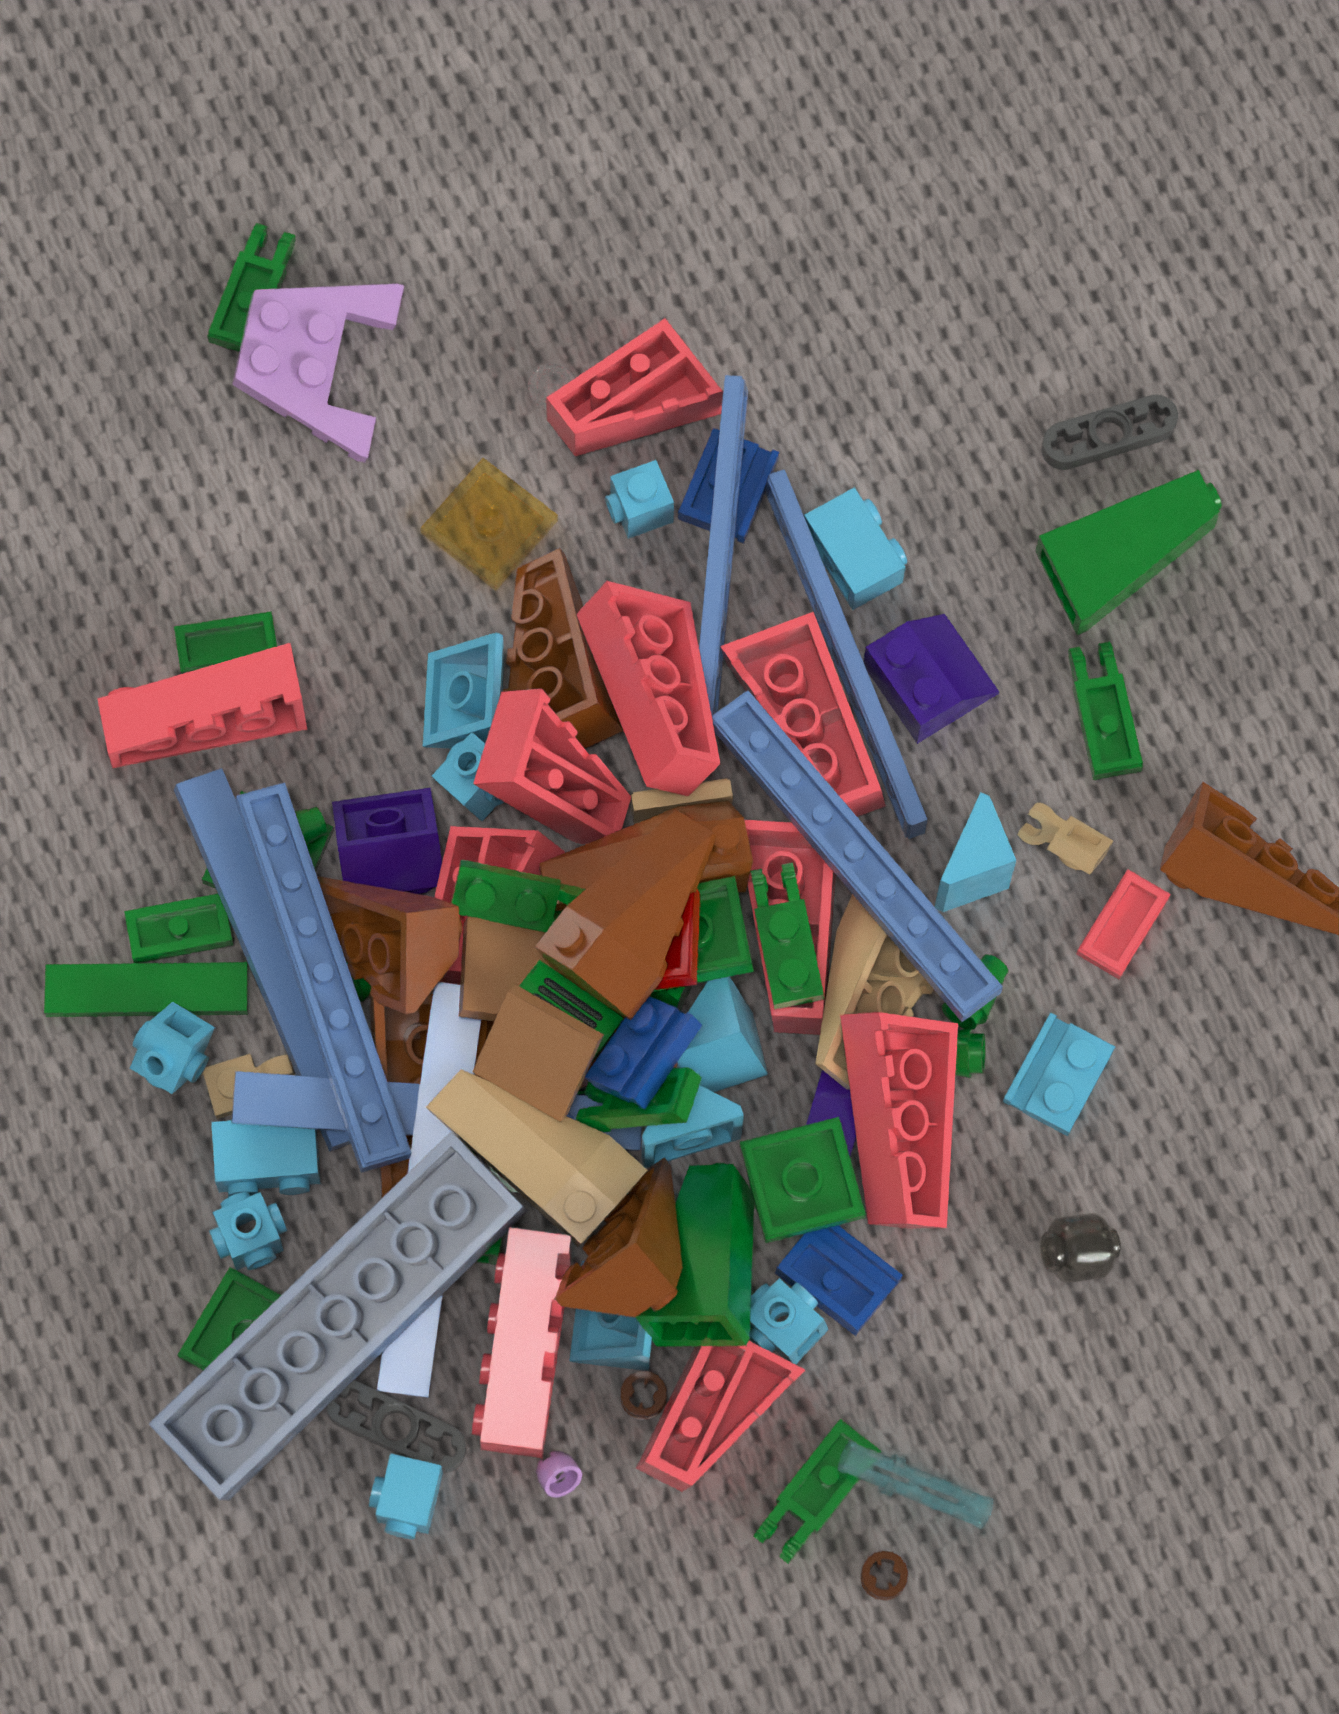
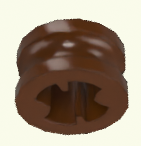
[621,1371,666,1420]
[860,1551,908,1601]

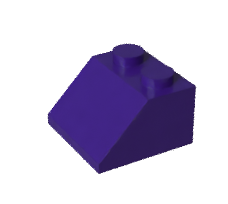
[863,614,999,744]
[332,788,442,894]

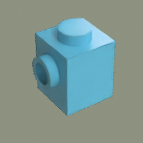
[605,460,674,539]
[369,1454,443,1539]

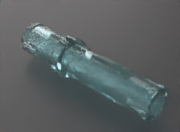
[838,1440,994,1529]

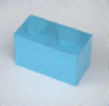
[804,487,907,610]
[211,1120,321,1197]

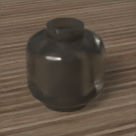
[1040,1213,1121,1283]

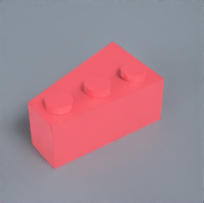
[546,318,723,457]
[473,689,631,844]
[434,826,565,985]
[636,1340,805,1492]

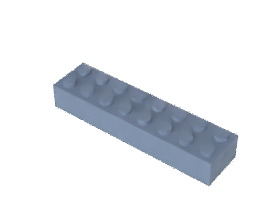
[149,1132,529,1501]

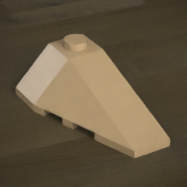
[815,894,934,1089]
[426,1069,648,1247]

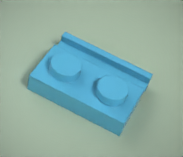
[1003,1012,1115,1136]

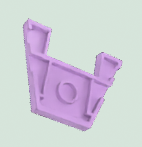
[232,284,404,462]

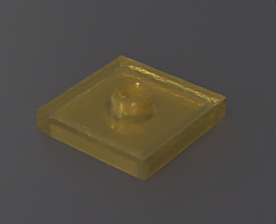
[420,458,558,591]

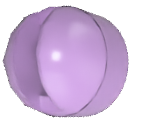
[536,1451,582,1498]

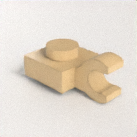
[1017,803,1113,875]
[203,1054,295,1119]

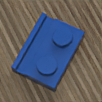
[678,428,779,544]
[585,996,702,1110]
[775,1225,903,1336]

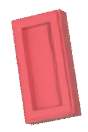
[1076,869,1171,979]

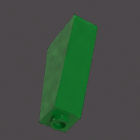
[1035,470,1222,636]
[635,1163,754,1347]

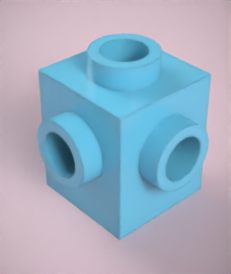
[432,732,504,821]
[130,1002,215,1094]
[209,1192,287,1270]
[749,1278,829,1365]

